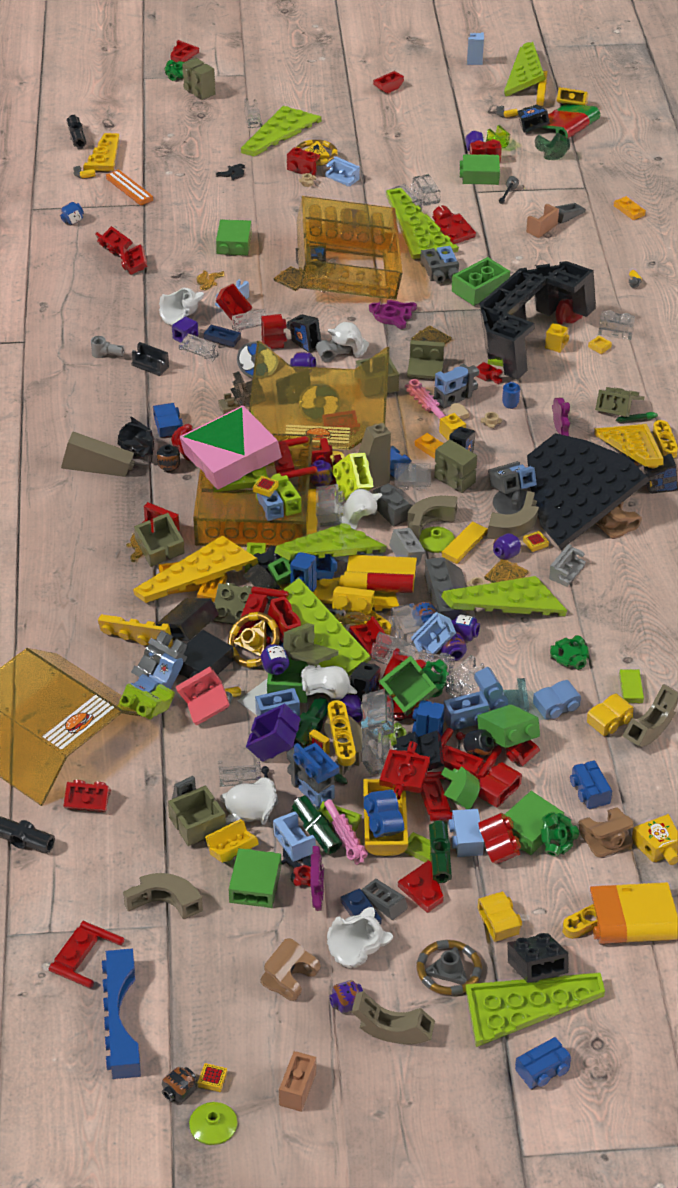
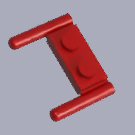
[273,436,317,478]
[235,586,289,644]
[441,728,502,780]
[421,771,452,822]
[48,920,125,988]

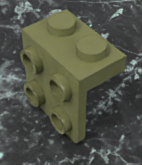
[213,583,252,625]

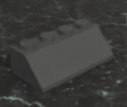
[425,557,476,621]

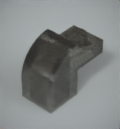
[230,371,265,407]
[243,563,282,605]

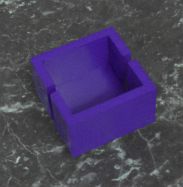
[246,703,301,762]

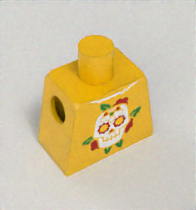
[632,814,678,865]

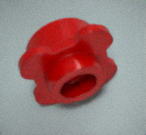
[293,865,311,887]

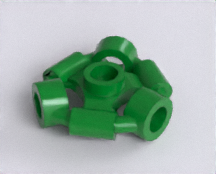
[164,60,185,81]
[550,635,589,670]
[422,659,449,697]
[541,812,579,857]

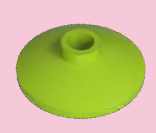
[419,526,455,553]
[189,1102,237,1145]

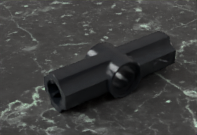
[66,114,86,149]
[0,816,55,853]

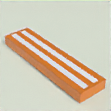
[106,169,153,206]

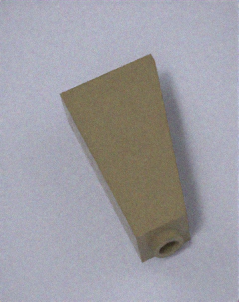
[358,423,391,489]
[61,431,135,477]

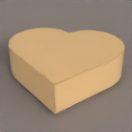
[447,403,469,420]

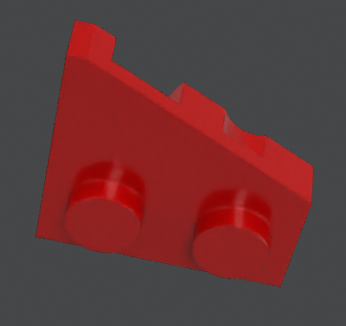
[170,40,199,62]
[398,860,444,913]

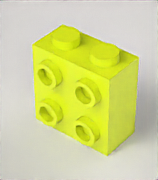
[333,453,374,501]

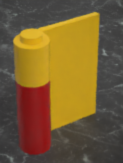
[340,555,417,594]

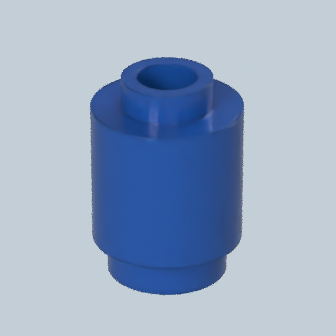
[502,382,520,409]

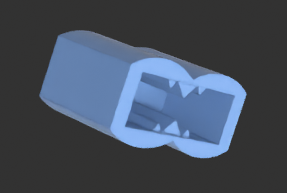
[474,667,508,711]
[533,680,581,720]

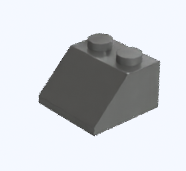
[373,483,415,527]

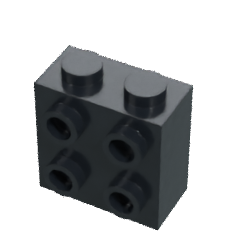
[507,933,569,983]

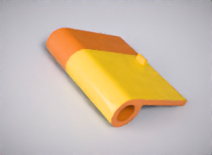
[590,882,678,944]

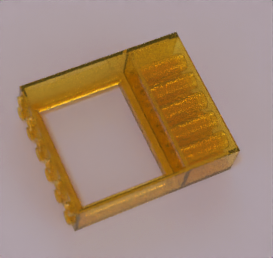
[296,196,403,300]
[193,434,313,548]

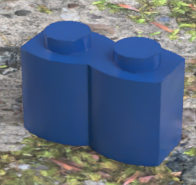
[153,403,183,437]
[363,790,404,838]

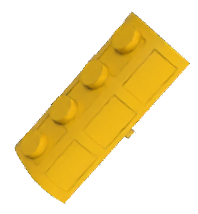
[363,779,408,856]

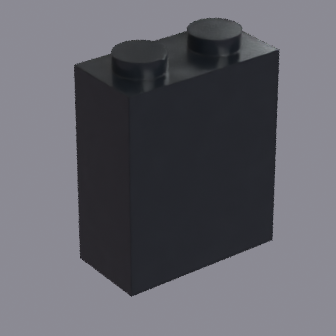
[156,598,219,641]
[179,630,234,679]

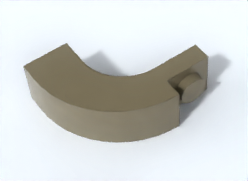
[487,491,539,539]
[408,495,458,541]
[623,684,678,747]
[324,710,364,776]
[123,873,203,919]
[352,991,435,1044]

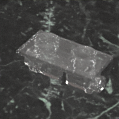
[415,650,455,673]

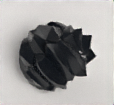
[117,417,154,458]

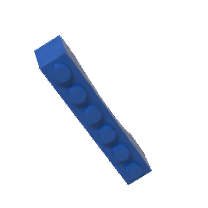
[102,948,141,1079]

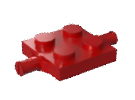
[379,741,430,800]

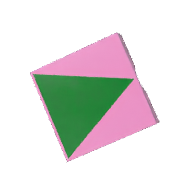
[180,405,282,490]

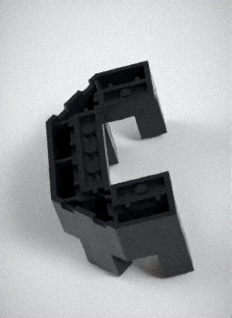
[479,261,596,380]

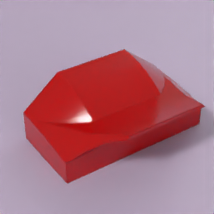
[373,71,404,94]

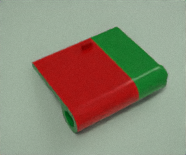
[541,104,601,141]

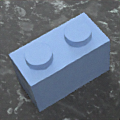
[448,809,484,857]

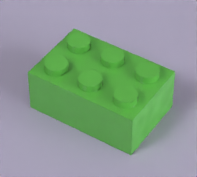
[452,257,510,306]

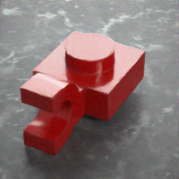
[476,362,503,384]

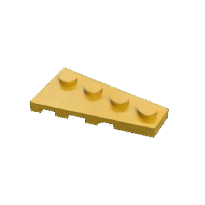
[83,133,120,172]
[98,614,173,647]

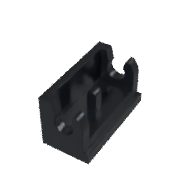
[131,342,169,376]

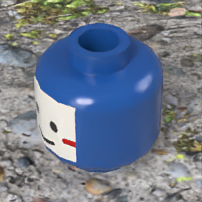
[60,202,84,225]

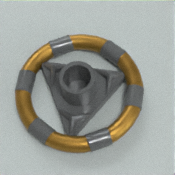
[416,939,482,995]

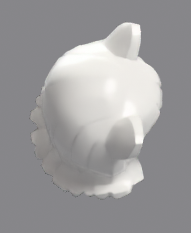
[159,288,204,326]
[328,322,369,358]
[336,489,382,529]
[301,665,357,700]
[220,777,276,825]
[327,907,393,969]

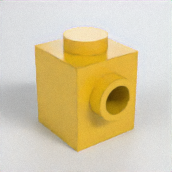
[545,323,569,353]
[439,413,466,440]

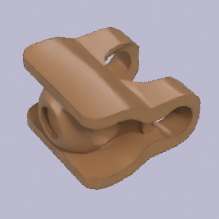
[595,501,642,538]
[579,807,633,858]
[260,938,321,1001]

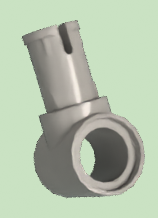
[91,336,125,358]
[316,340,351,362]

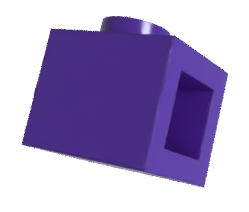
[172,316,198,345]

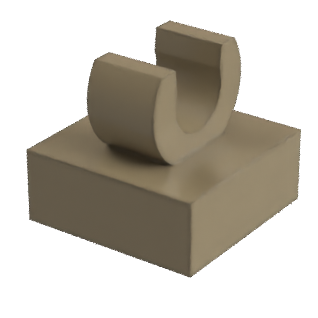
[218,393,240,415]

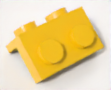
[205,819,259,863]

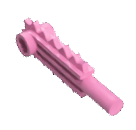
[405,379,445,419]
[324,799,368,865]

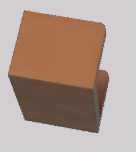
[526,204,559,238]
[279,1051,316,1112]

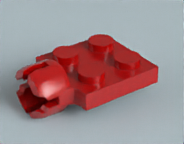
[432,205,476,244]

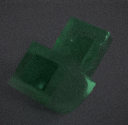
[535,133,570,160]

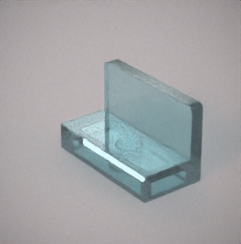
[503,678,529,713]

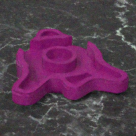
[369,300,417,329]
[552,397,570,436]
[311,846,324,911]

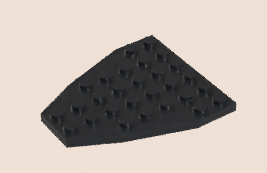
[527,433,650,550]

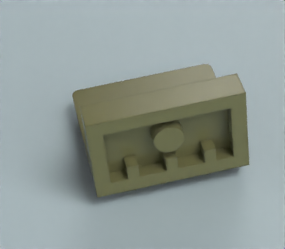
[407,340,445,379]
[595,387,645,417]
[283,623,339,665]

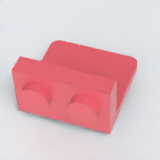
[176,667,230,725]

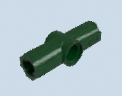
[292,697,329,749]
[292,795,342,855]
[429,821,452,883]

